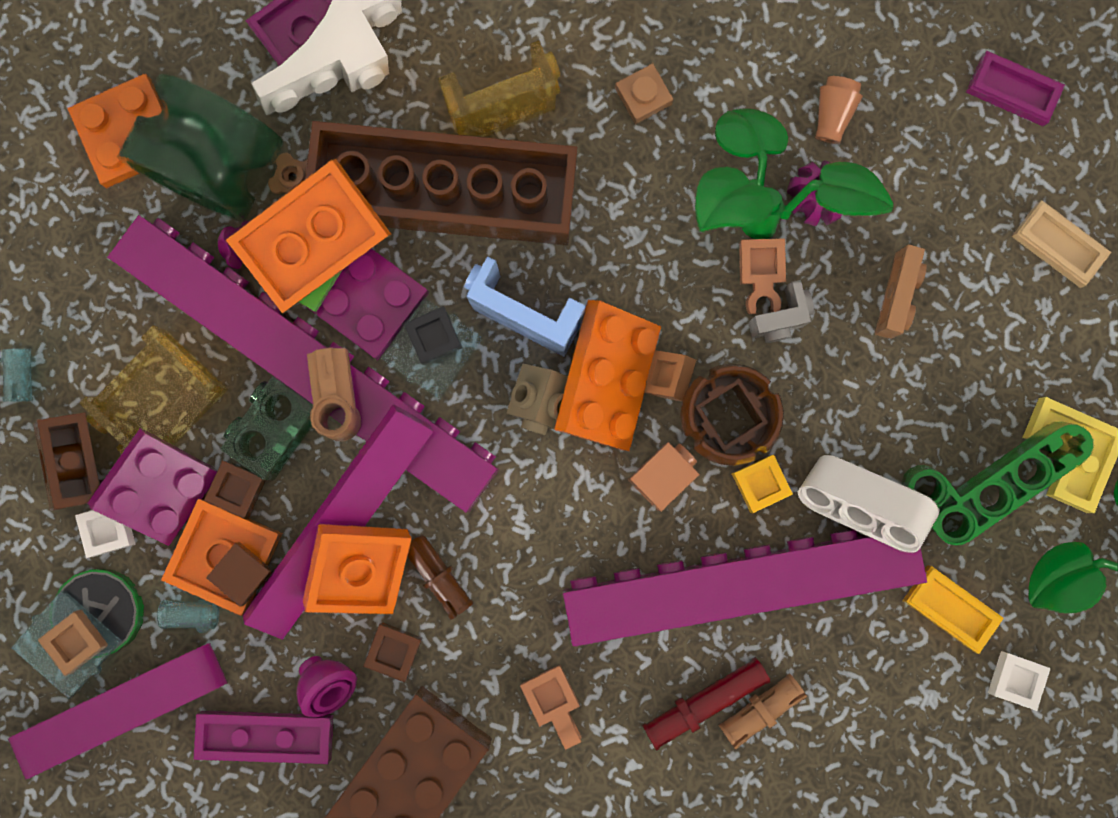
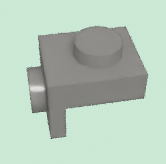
[748,280,814,343]

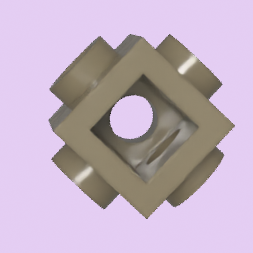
[506,364,568,436]

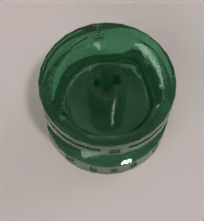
[117,74,284,223]

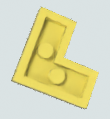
[1022,397,1118,513]

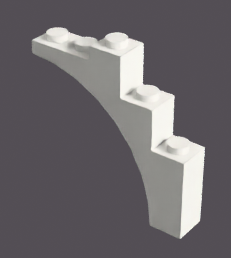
[251,0,402,116]

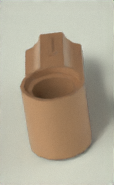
[307,348,361,441]

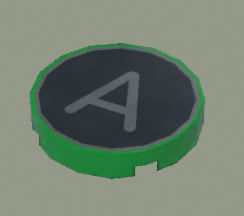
[51,569,144,658]

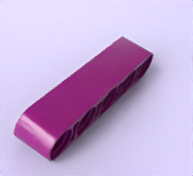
[8,643,228,780]

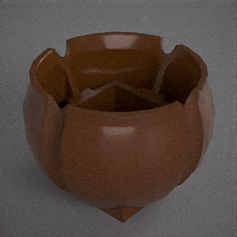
[680,364,784,466]

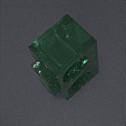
[220,376,313,480]

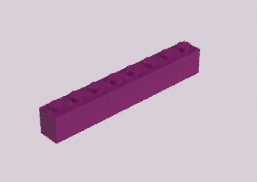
[563,529,928,647]

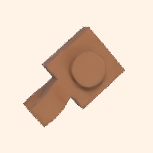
[520,664,582,750]

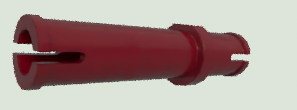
[642,657,771,751]

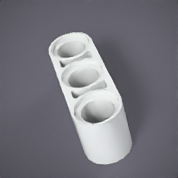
[798,455,939,553]

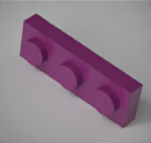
[194,711,334,764]

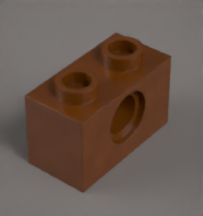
[34,412,100,511]

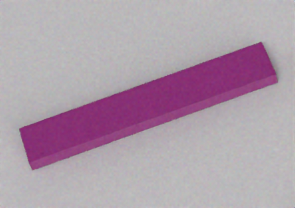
[243,404,433,640]

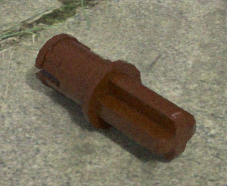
[407,535,474,620]

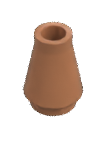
[815,76,863,144]

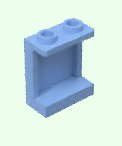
[464,257,586,357]

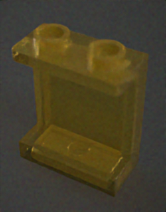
[437,40,560,137]
[79,325,228,454]

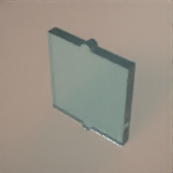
[381,298,483,399]
[11,590,121,699]

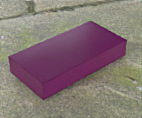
[966,51,1065,127]

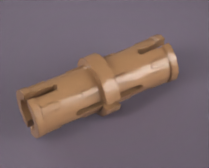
[718,673,807,750]

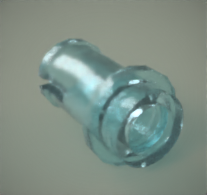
[0,349,36,402]
[157,598,219,633]

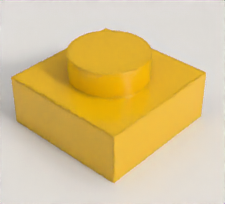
[732,454,793,513]

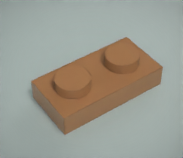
[875,244,927,339]

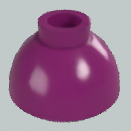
[296,656,357,717]

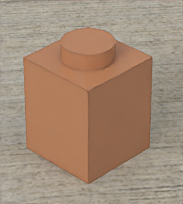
[628,442,700,512]

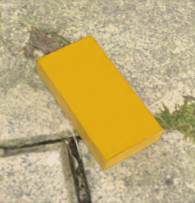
[902,565,1004,654]

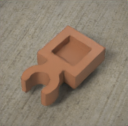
[739,238,786,314]

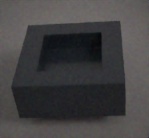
[404,306,463,365]

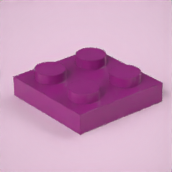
[307,248,429,360]
[88,428,217,546]

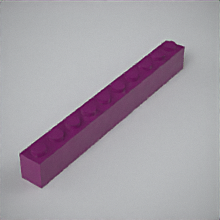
[107,215,499,513]

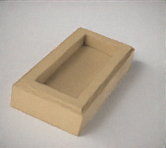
[1012,200,1111,288]

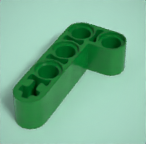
[902,421,1094,545]

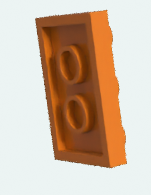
[226,159,391,313]
[554,300,661,451]

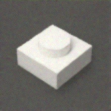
[75,510,136,558]
[988,651,1051,711]

